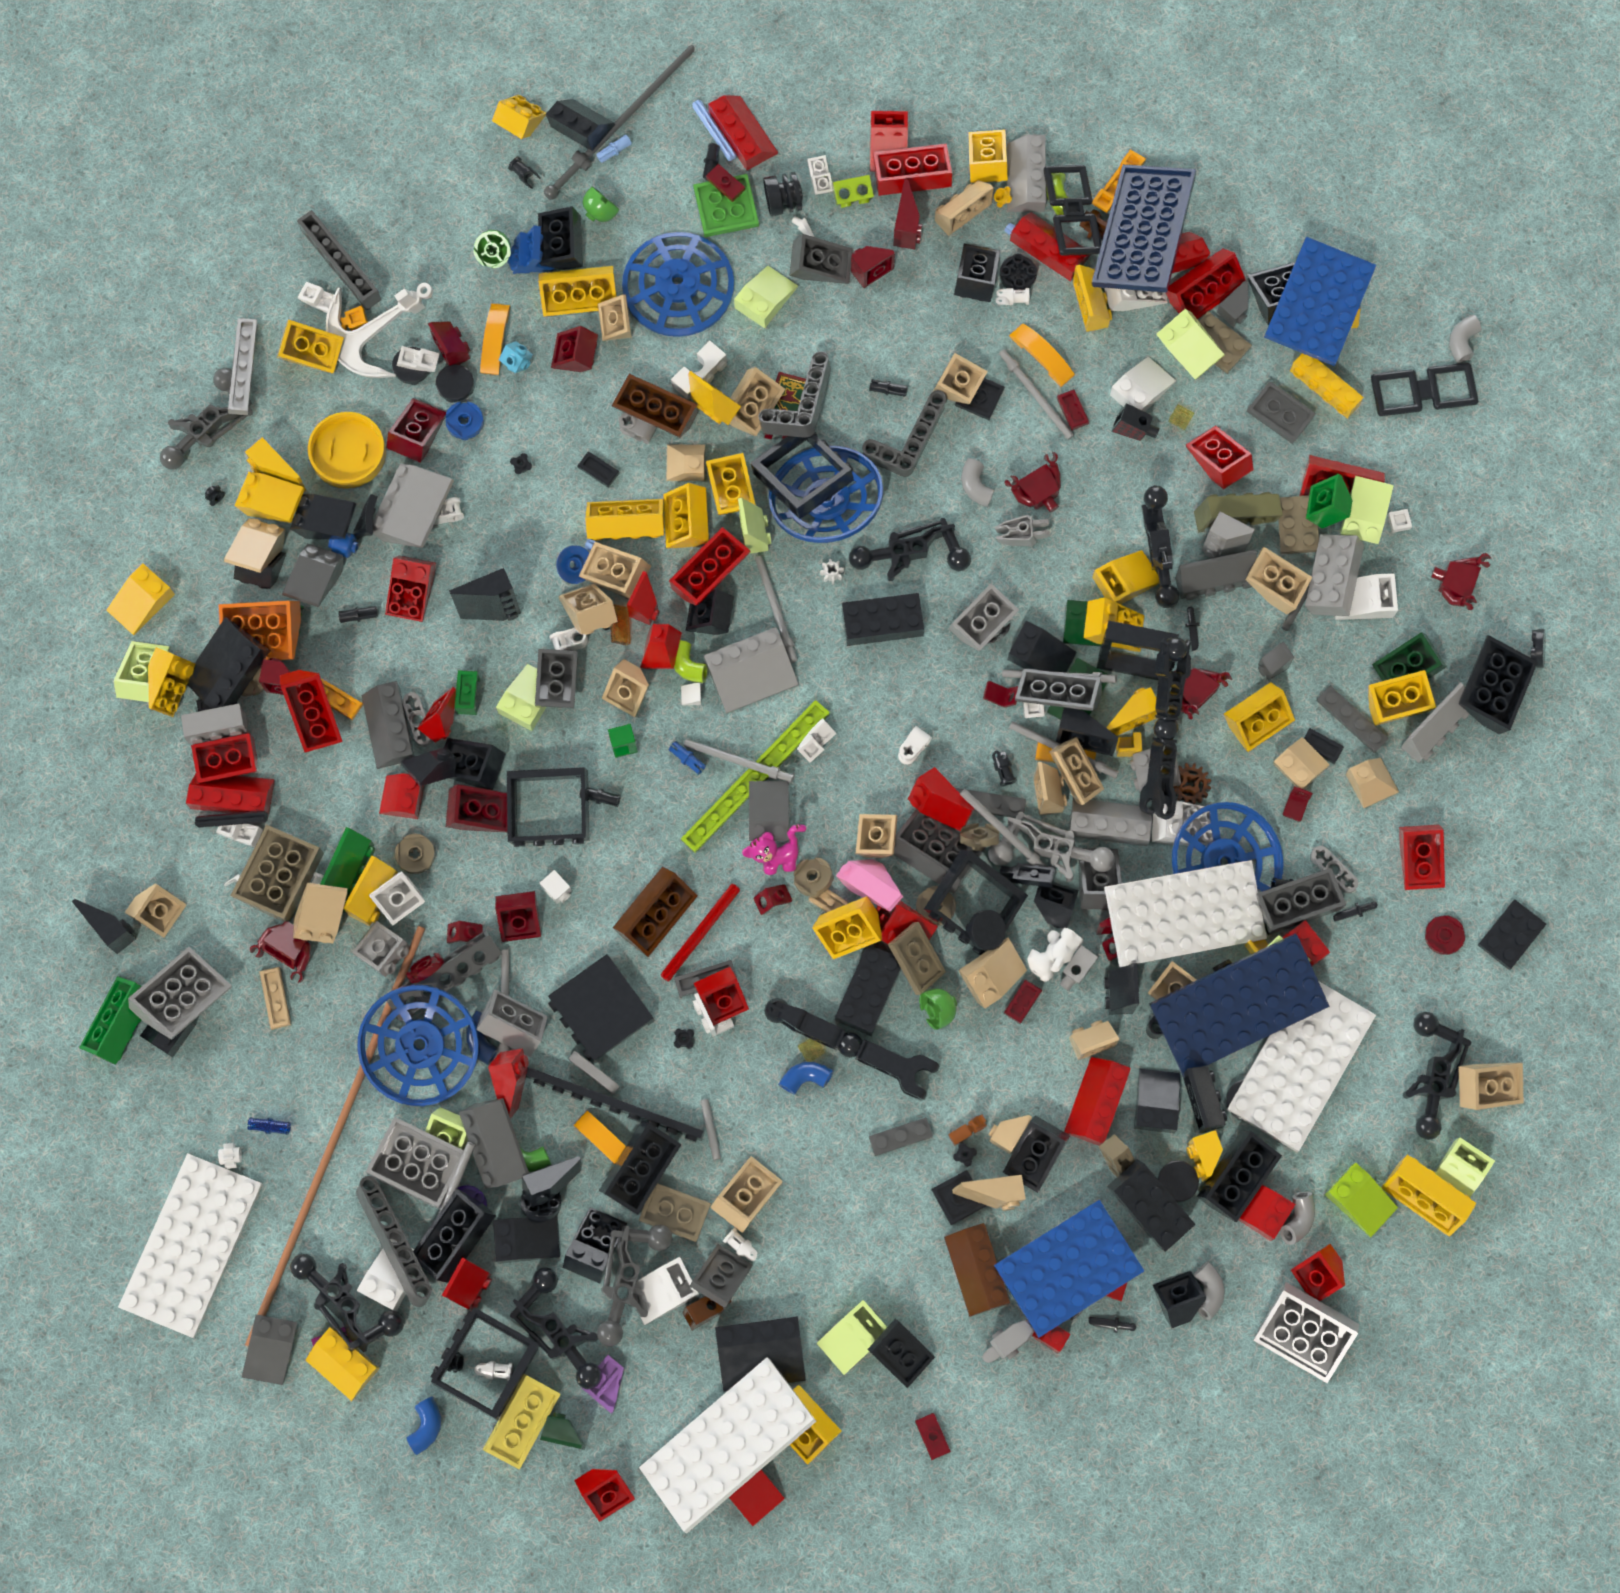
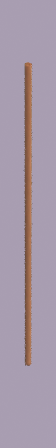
[245,926,425,1346]

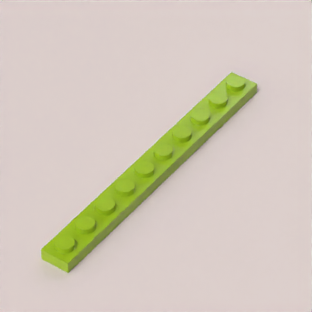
[681,700,830,853]

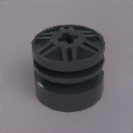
[763,171,803,217]

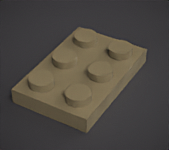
[1199,311,1252,374]
[1278,495,1319,554]
[888,922,946,995]
[639,1183,711,1243]

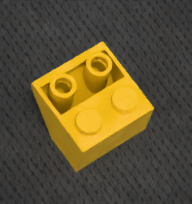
[492,95,546,139]
[1186,1130,1223,1182]

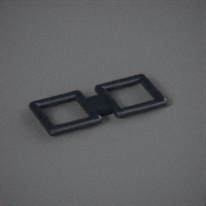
[1043,165,1102,256]
[1371,363,1479,416]

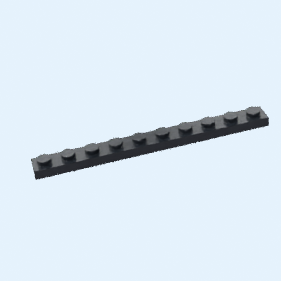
[525,1067,704,1143]

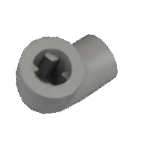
[1449,315,1482,364]
[961,458,995,508]
[1280,1192,1315,1245]
[1194,1261,1225,1320]

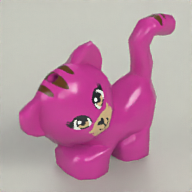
[742,824,806,875]

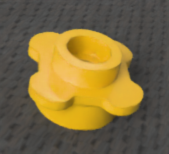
[994,186,1012,208]

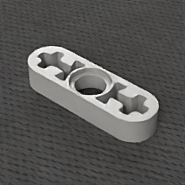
[402,693,432,747]
[1310,846,1358,893]
[568,1051,620,1095]

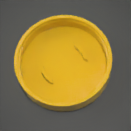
[308,412,386,489]

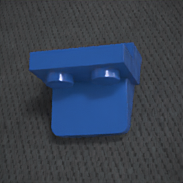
[507,225,554,274]

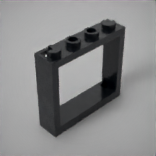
[751,432,854,519]
[1096,621,1179,680]
[507,767,590,847]
[924,849,1028,955]
[430,1307,540,1421]

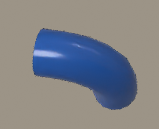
[778,1062,834,1095]
[406,1396,441,1455]

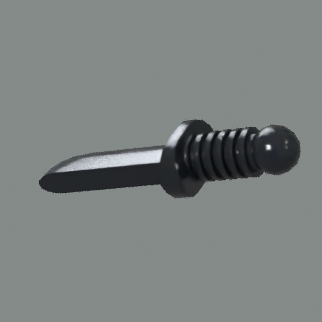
[1185,606,1200,651]
[1333,901,1378,922]
[1089,1317,1137,1333]

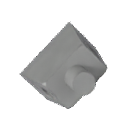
[1059,945,1098,991]

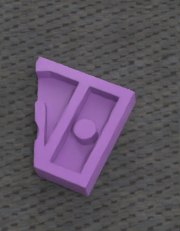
[581,1355,624,1414]

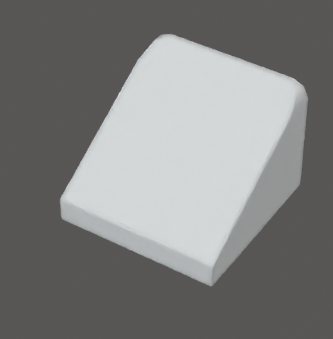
[681,683,701,705]

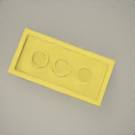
[482,1374,561,1470]

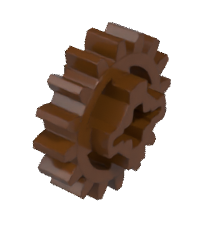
[1173,763,1211,804]

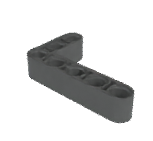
[758,351,831,437]
[862,390,946,477]

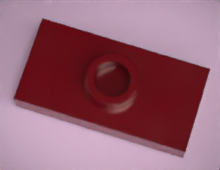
[706,164,745,202]
[1056,389,1090,431]
[1003,979,1042,1025]
[915,1413,951,1461]

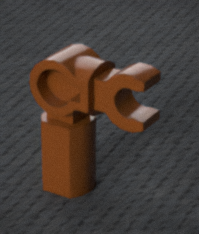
[948,1114,987,1146]

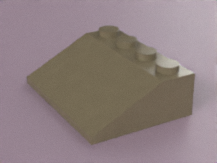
[230,824,324,922]

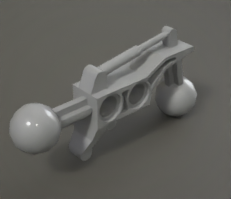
[988,812,1115,882]

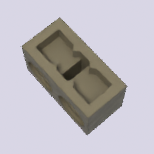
[1099,1134,1135,1177]

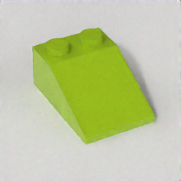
[1324,1162,1398,1238]

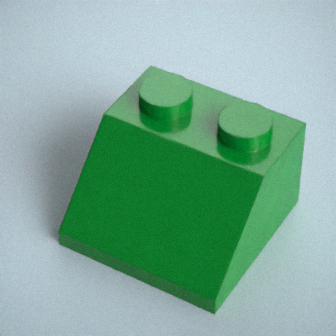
[1306,474,1353,529]

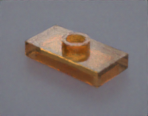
[610,604,631,646]

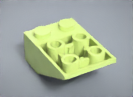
[1435,1138,1495,1197]
[817,1300,887,1375]

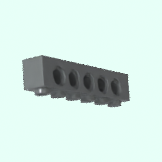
[297,210,381,311]
[387,930,502,1022]

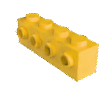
[1290,353,1364,419]

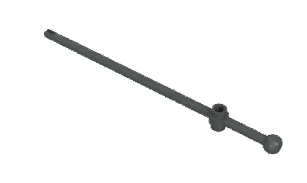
[544,45,695,200]

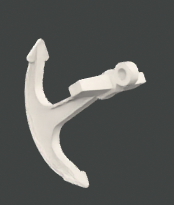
[326,283,433,378]

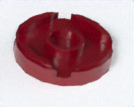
[1425,915,1465,955]
[406,953,444,983]

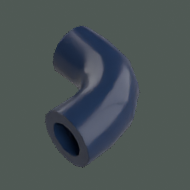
[466,1011,499,1065]

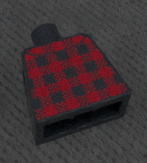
[1111,403,1160,441]

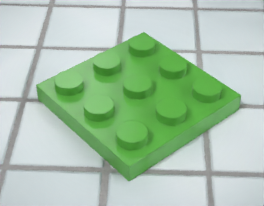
[693,174,759,237]

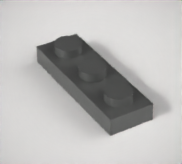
[674,960,737,998]
[869,1117,933,1156]

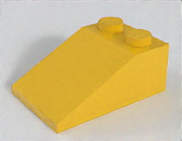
[969,130,1008,183]
[276,320,344,374]
[245,437,306,492]
[706,453,756,516]
[234,472,305,523]
[106,563,175,635]
[1106,687,1157,736]

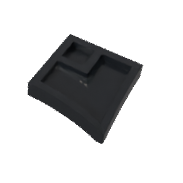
[352,494,378,540]

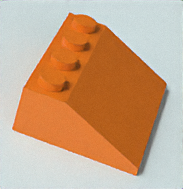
[218,601,301,660]

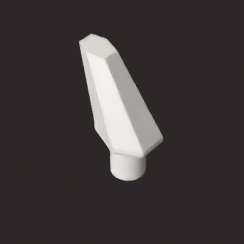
[792,216,814,237]

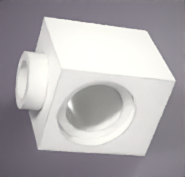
[540,870,572,904]

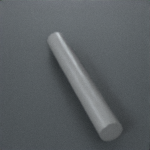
[701,1099,721,1160]

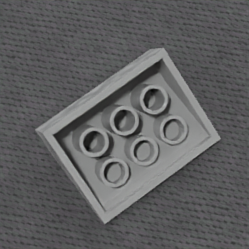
[373,464,454,548]
[704,627,799,714]
[128,947,232,1040]
[366,1117,464,1210]
[1253,1282,1359,1383]

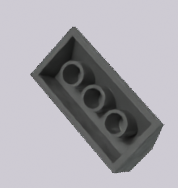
[1175,550,1257,600]
[1015,669,1102,711]
[361,681,415,769]
[1256,868,1346,935]
[459,1098,529,1189]

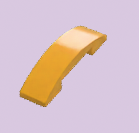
[1092,149,1146,213]
[480,303,510,375]
[1009,324,1075,387]
[573,1110,626,1164]

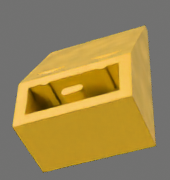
[1092,550,1160,605]
[1084,597,1144,652]
[148,647,196,717]

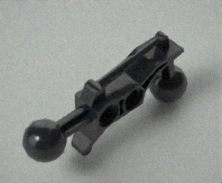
[1141,485,1180,608]
[849,518,971,581]
[1403,1012,1472,1140]
[290,1254,404,1352]
[510,1267,602,1389]

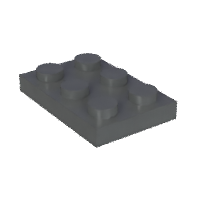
[1246,381,1316,444]
[690,1244,753,1308]

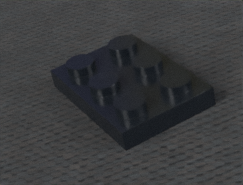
[1478,899,1547,970]
[867,1318,935,1388]

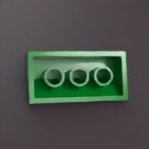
[320,827,375,915]
[79,976,142,1065]

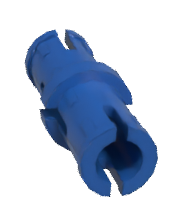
[669,741,706,775]

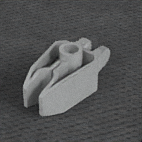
[995,515,1050,546]
[983,1320,1034,1363]

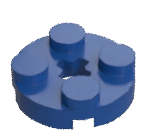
[445,402,484,440]

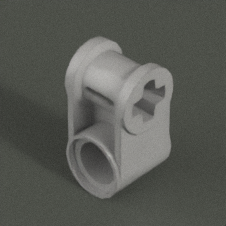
[619,413,656,444]

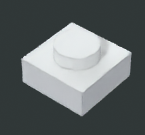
[1387,509,1412,533]

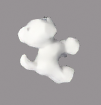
[1027,928,1083,982]

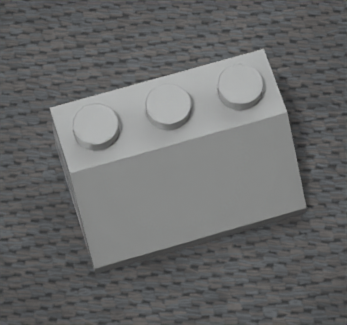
[1202,512,1255,558]
[949,583,1019,651]
[181,703,249,744]
[477,989,548,1057]

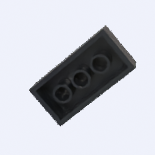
[842,593,924,646]
[835,945,901,1037]
[599,1120,682,1215]
[1107,1159,1196,1252]

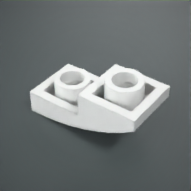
[807,155,833,195]

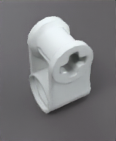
[434,497,464,525]
[549,627,589,651]
[898,726,932,765]

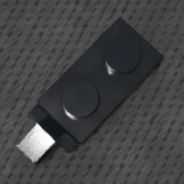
[999,863,1057,888]

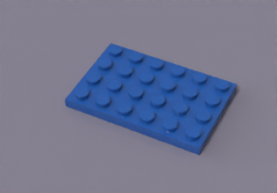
[1264,237,1376,366]
[994,1200,1144,1338]

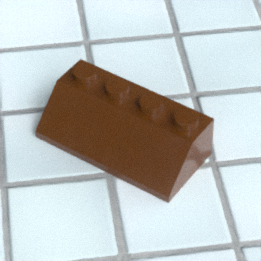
[612,374,698,438]
[612,866,698,957]
[944,1223,1010,1317]

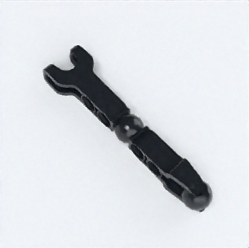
[1139,636,1191,820]
[764,998,940,1100]

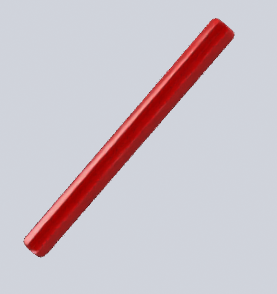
[661,883,740,982]

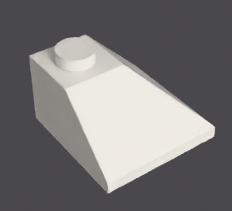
[369,871,425,925]

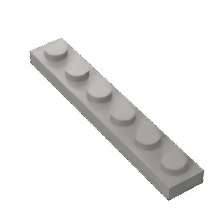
[228,318,258,415]

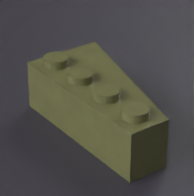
[1194,492,1283,533]

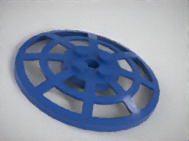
[622,232,734,337]
[769,446,883,543]
[1172,802,1283,892]
[357,985,479,1106]

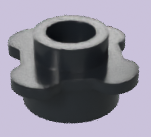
[510,453,532,475]
[205,485,225,506]
[674,1028,694,1049]
[953,1143,977,1167]
[448,1352,464,1373]

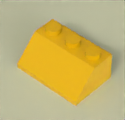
[1073,265,1112,332]
[688,371,741,425]
[663,483,709,548]
[1368,670,1436,726]
[1224,682,1295,752]
[343,856,398,926]
[812,896,882,959]
[305,1327,380,1401]
[790,1385,842,1465]

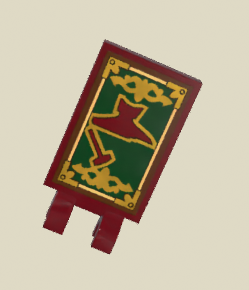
[764,372,806,440]

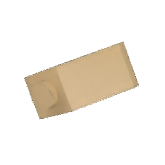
[988,1115,1032,1154]

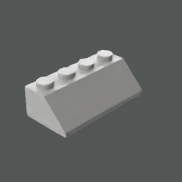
[1007,135,1046,212]
[1401,682,1470,763]
[1069,797,1152,846]

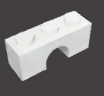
[671,341,727,400]

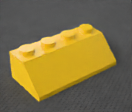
[538,266,617,317]
[585,499,664,541]
[1381,1154,1477,1237]

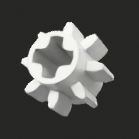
[820,559,844,584]
[218,1143,242,1169]

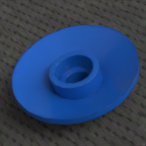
[556,545,589,584]

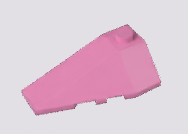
[836,859,903,911]

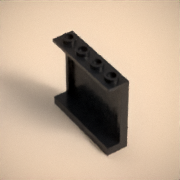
[548,954,655,1063]

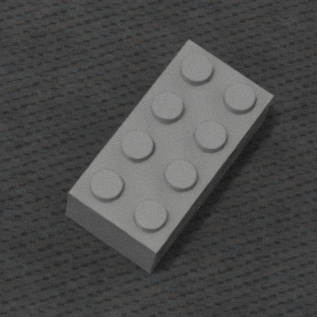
[1305,534,1364,616]

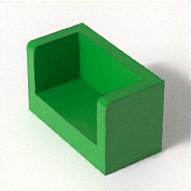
[454,670,480,715]
[608,724,638,758]

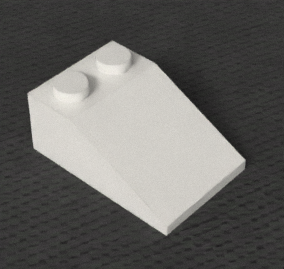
[1110,357,1176,412]
[357,1239,415,1311]

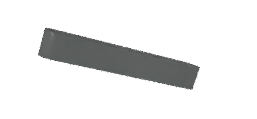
[356,1176,432,1307]

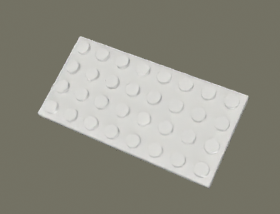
[1104,860,1267,967]
[1226,981,1376,1153]
[118,1153,263,1338]
[639,1358,816,1533]

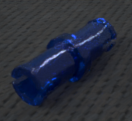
[247,1117,291,1135]

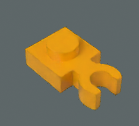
[340,306,368,331]

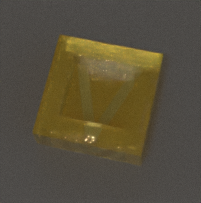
[1168,404,1195,430]
[797,1039,825,1062]

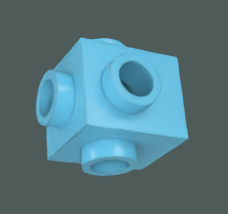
[499,341,533,373]

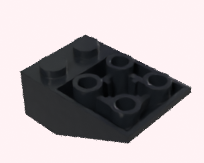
[562,1207,627,1284]

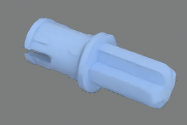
[596,134,632,163]

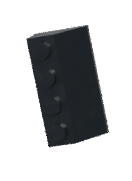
[1197,1130,1282,1222]
[413,1189,496,1283]

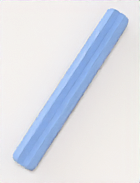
[692,100,737,161]

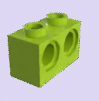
[831,175,874,208]

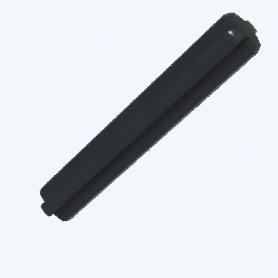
[194,811,268,828]

